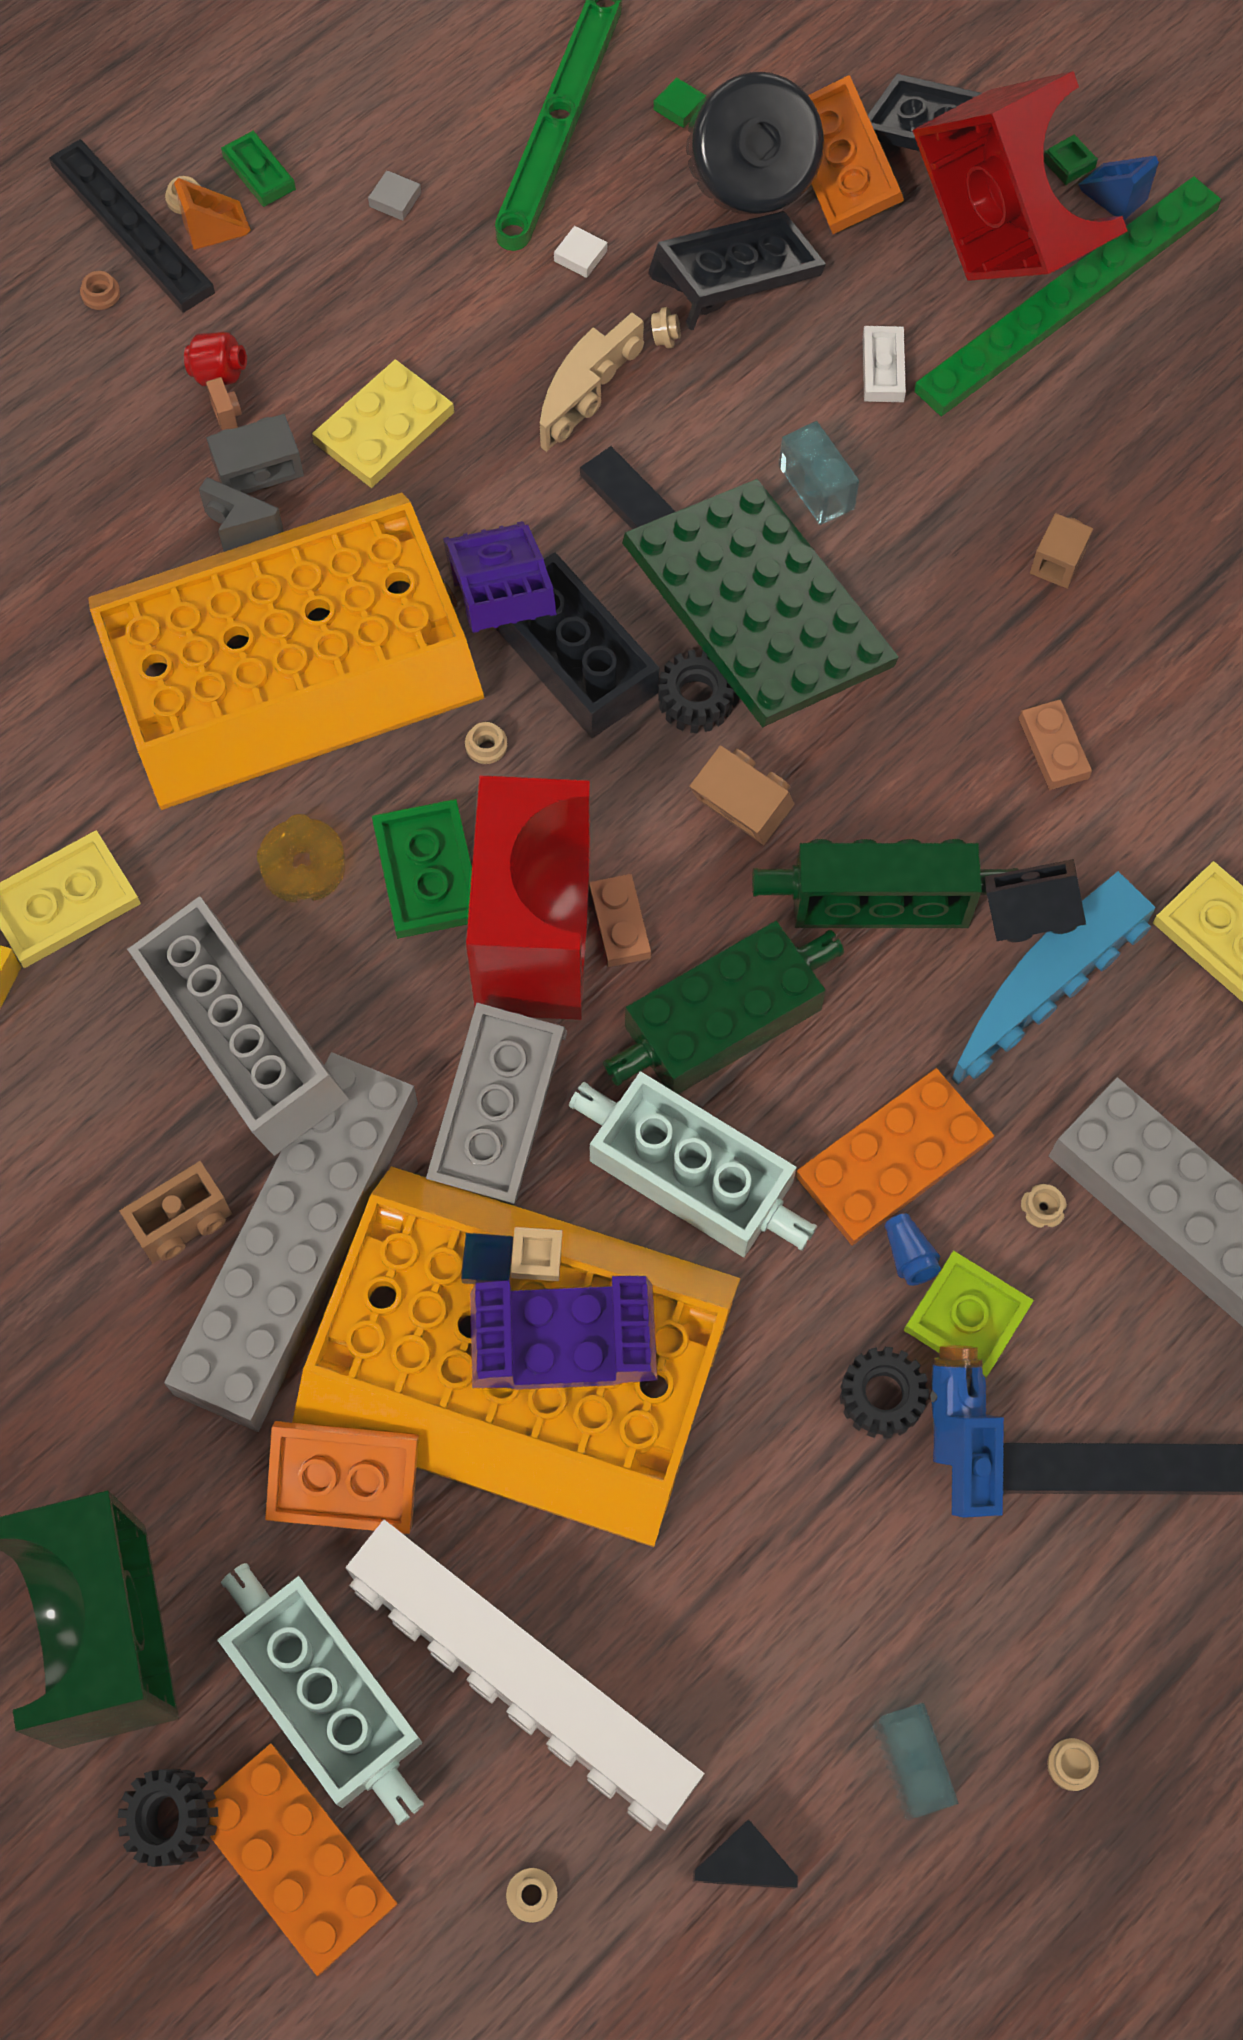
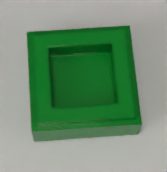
[653,77,707,128]
[1043,134,1098,185]

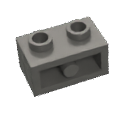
[206,414,304,494]

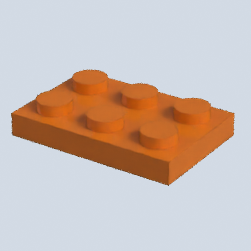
[265,1421,419,1534]

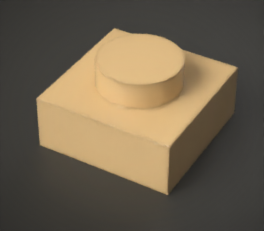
[511,1227,563,1281]

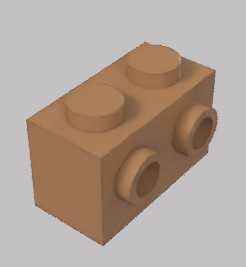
[689,745,795,845]
[119,1161,232,1264]

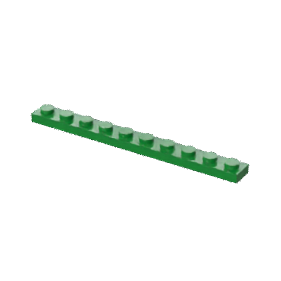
[914,176,1221,417]

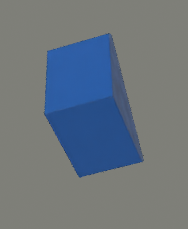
[1078,156,1159,220]

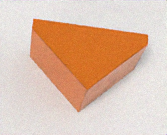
[174,178,251,250]

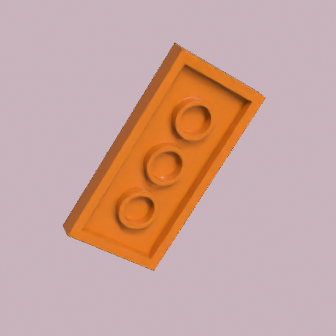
[808,75,904,234]
[795,1068,995,1246]
[208,1743,399,1976]

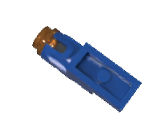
[930,1345,1004,1518]

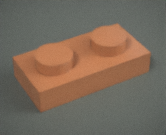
[1019,699,1092,790]
[589,874,651,967]

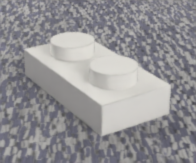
[863,326,906,402]

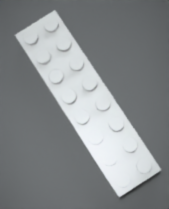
[346,1520,705,1831]

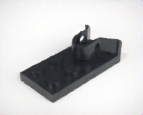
[868,74,982,151]
[648,211,826,330]

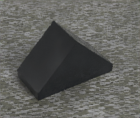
[693,1819,798,1889]

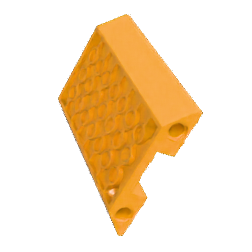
[88,492,484,810]
[292,1166,740,1547]

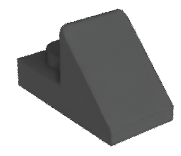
[199,477,284,552]

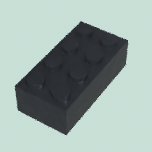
[495,552,660,738]

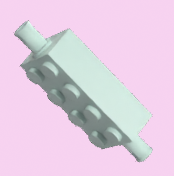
[569,1071,817,1257]
[217,1563,424,1826]

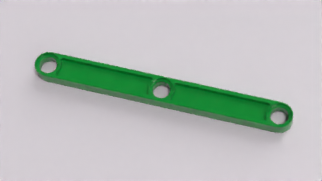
[495,0,622,251]

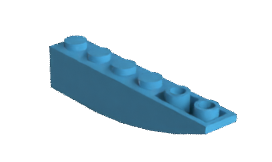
[952,871,1156,1085]

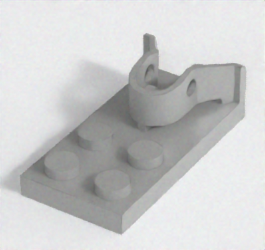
[426,1003,567,1204]

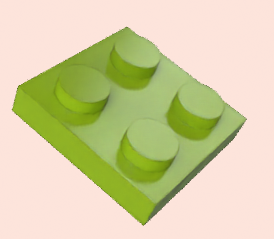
[903,1250,1034,1379]

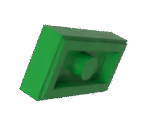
[221,130,296,207]

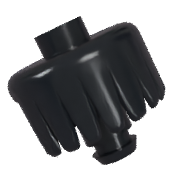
[686,72,824,214]

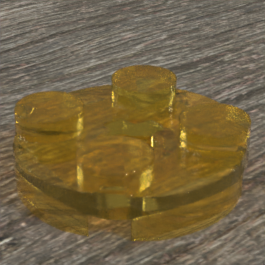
[256,814,345,903]

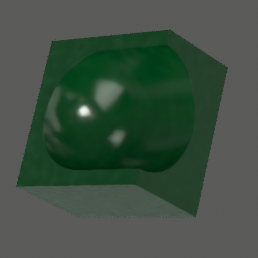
[0,1490,179,1749]

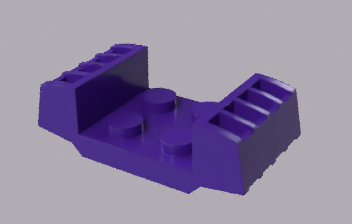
[443,521,557,633]
[470,1276,657,1390]

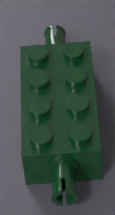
[752,839,1019,928]
[603,920,844,1094]

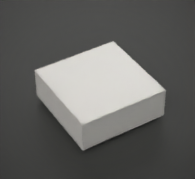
[554,226,607,278]

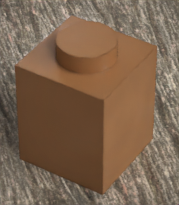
[1030,513,1093,589]

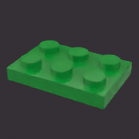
[372,799,472,939]

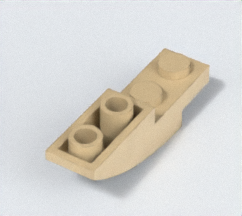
[540,313,644,452]

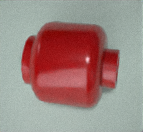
[184,332,247,386]

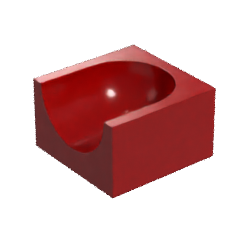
[912,71,1127,281]
[466,775,591,1020]

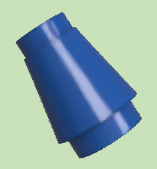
[884,1213,941,1286]

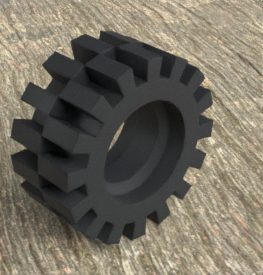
[658,650,735,733]
[840,1346,929,1439]
[118,1769,218,1867]

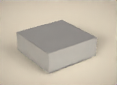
[368,170,421,221]

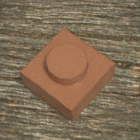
[206,377,242,431]

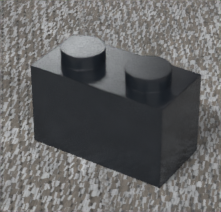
[985,859,1086,943]

